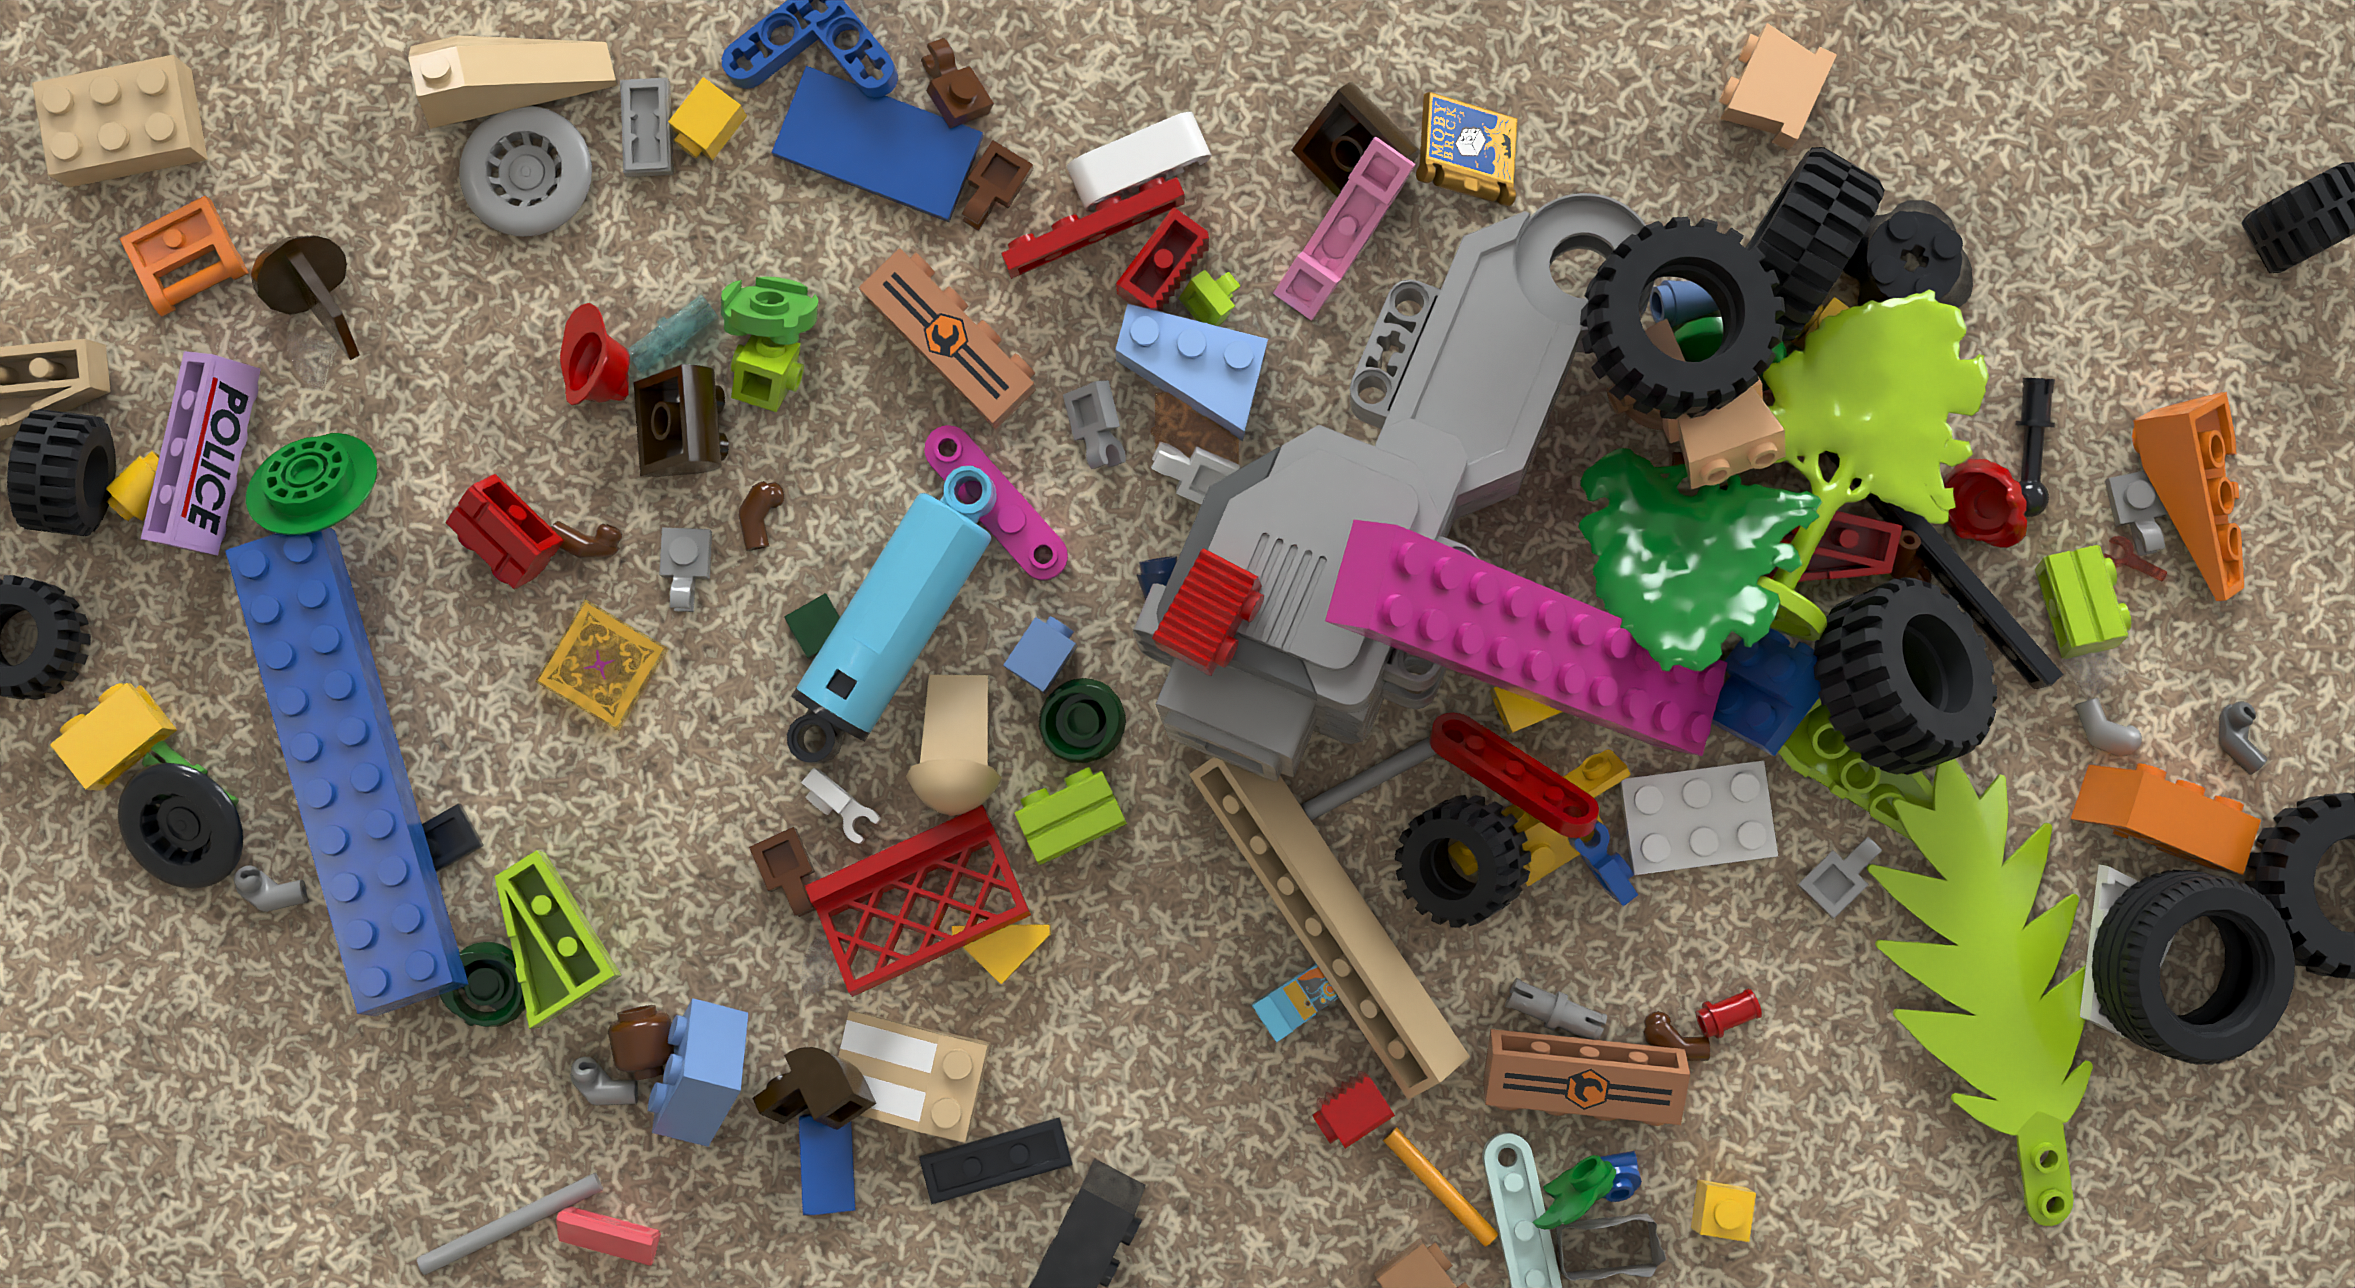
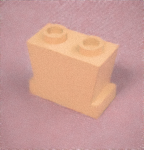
[1718,23,1837,150]
[1662,376,1786,490]

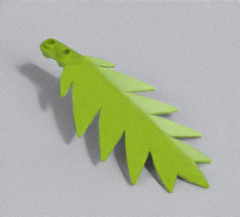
[1866,759,2093,1226]

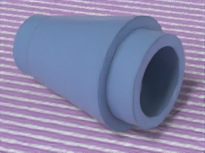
[1649,280,1719,328]

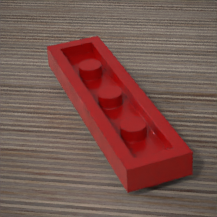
[1001,177,1185,279]

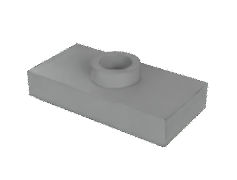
[620,78,674,177]

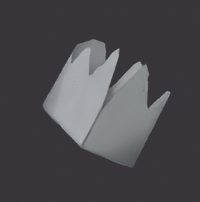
[1556,1213,1666,1281]

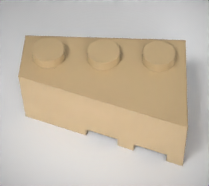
[0,339,111,441]

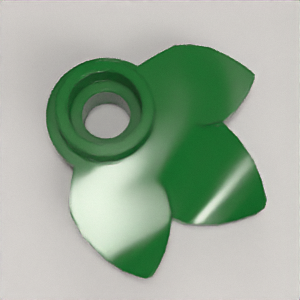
[1532,1155,1616,1230]

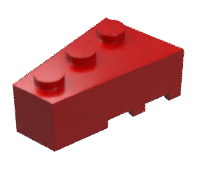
[1764,511,1903,583]

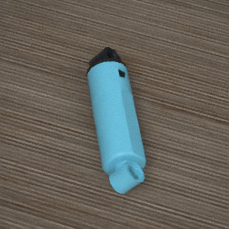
[787,466,997,764]

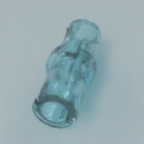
[626,293,719,375]

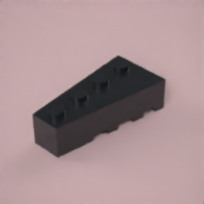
[1028,1158,1146,1288]

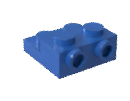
[1712,628,1821,756]

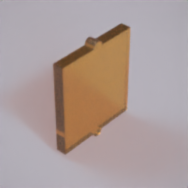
[1150,392,1239,465]

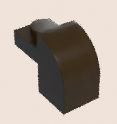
[752,1047,877,1130]

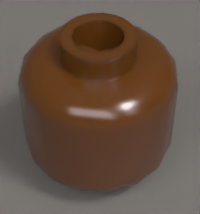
[608,1005,675,1080]

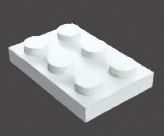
[1619,761,1778,875]

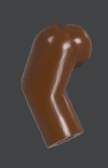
[738,481,784,551]
[551,521,622,558]
[1889,530,1932,583]
[1643,1011,1710,1061]

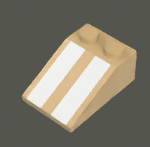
[838,1010,991,1143]

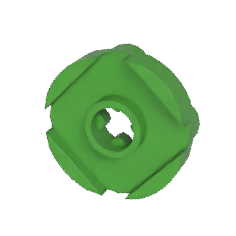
[721,276,818,345]

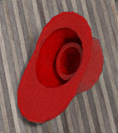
[560,303,630,406]

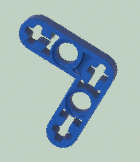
[721,0,898,98]

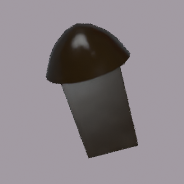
[251,235,360,360]

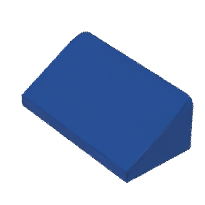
[799,1114,856,1216]

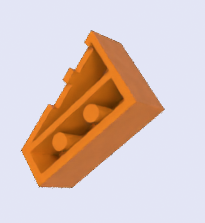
[2071,763,2261,875]

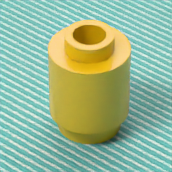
[106,450,160,521]

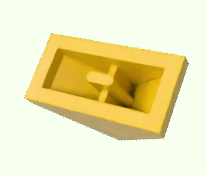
[952,924,1051,984]

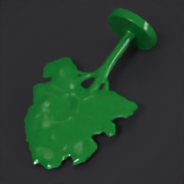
[1578,317,1822,671]

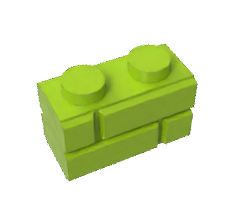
[2034,545,2131,659]
[1014,767,1127,866]

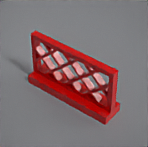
[805,805,1031,997]

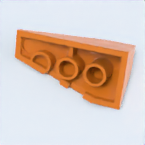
[2132,392,2245,601]

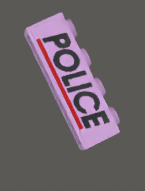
[141,351,261,556]

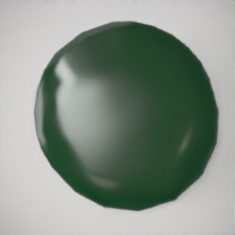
[1039,678,1126,763]
[439,942,526,1027]

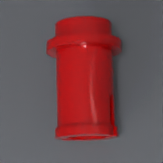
[1695,988,1762,1039]

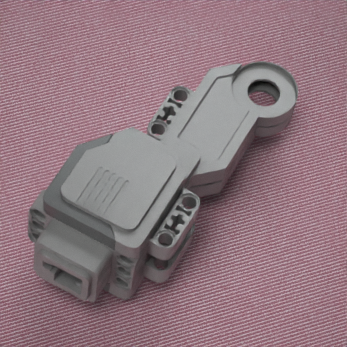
[1133,193,1655,781]

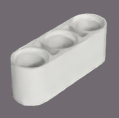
[1067,112,1212,211]

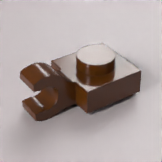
[921,38,994,129]
[962,140,1033,231]
[749,827,816,917]

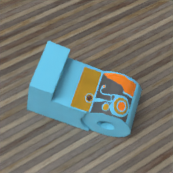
[1251,963,1339,1042]

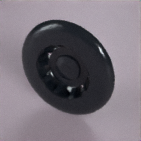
[118,763,243,889]

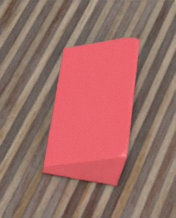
[556,1206,661,1266]

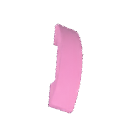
[1273,137,1416,321]

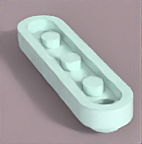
[1482,1132,1562,1288]

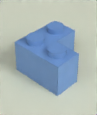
[648,998,748,1147]

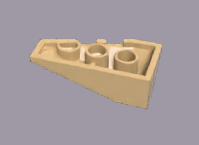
[408,36,617,129]

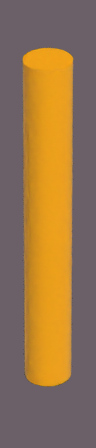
[1382,1127,1499,1247]

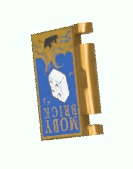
[1416,92,1518,206]

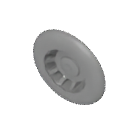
[459,106,592,237]

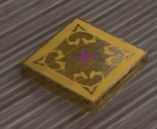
[535,599,669,731]

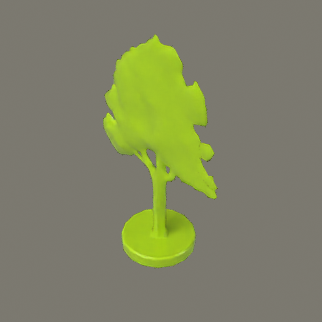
[1757,289,1989,641]

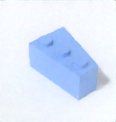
[1116,304,1268,441]

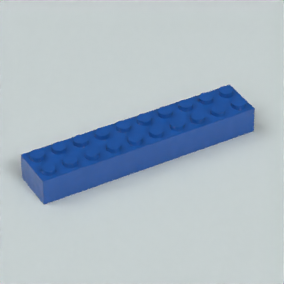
[225,528,469,1017]

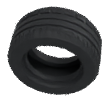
[2092,869,2295,1065]

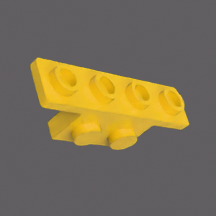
[1448,749,1631,887]

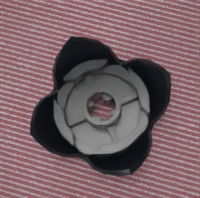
[1843,200,1973,308]

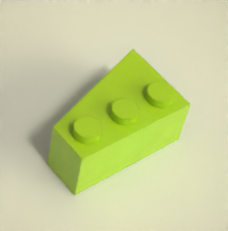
[494,850,622,1029]

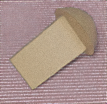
[906,674,1002,816]

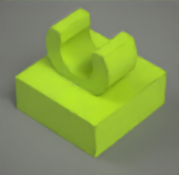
[1178,270,1241,326]

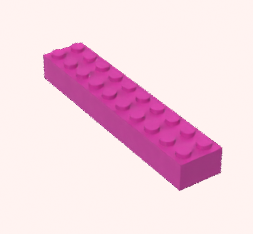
[1325,519,1728,756]

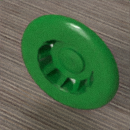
[246,433,378,536]

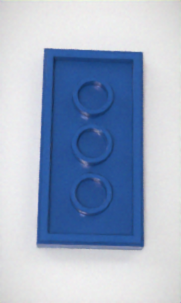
[771,66,984,222]

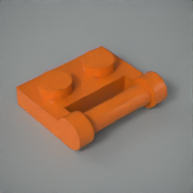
[119,196,248,317]

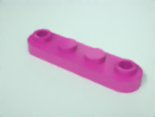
[924,425,1068,581]

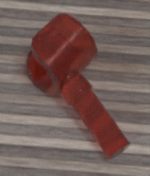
[2103,536,2167,582]

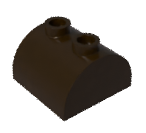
[1291,82,1420,197]
[633,364,729,477]

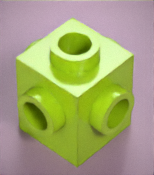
[731,335,804,412]

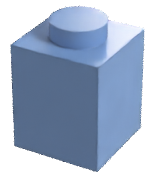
[1003,616,1077,695]

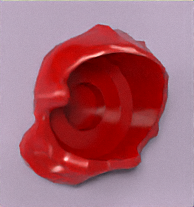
[1943,458,2027,548]

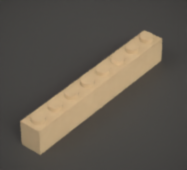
[1189,757,1470,1100]

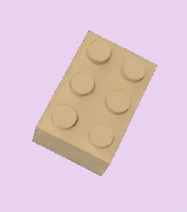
[32,55,208,188]

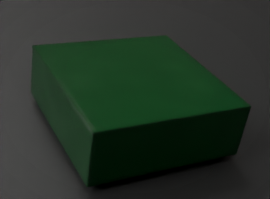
[784,593,840,659]

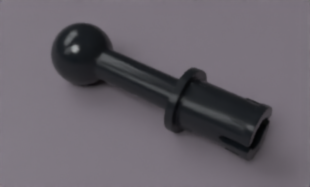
[2015,378,2055,517]

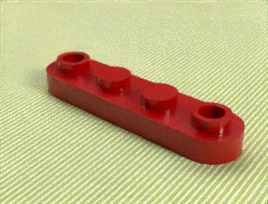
[1429,712,1599,838]

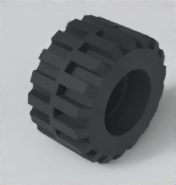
[2241,162,2355,273]
[7,409,116,536]
[0,575,91,700]
[1395,795,1531,928]

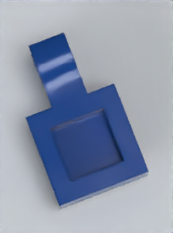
[1568,820,1638,906]

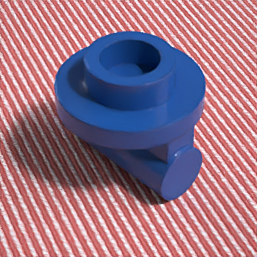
[1600,1151,1642,1202]

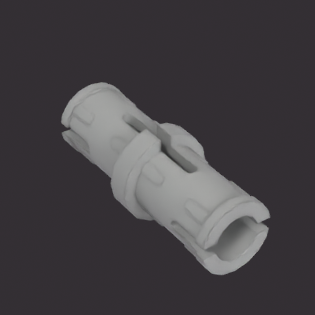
[1505,978,1607,1040]

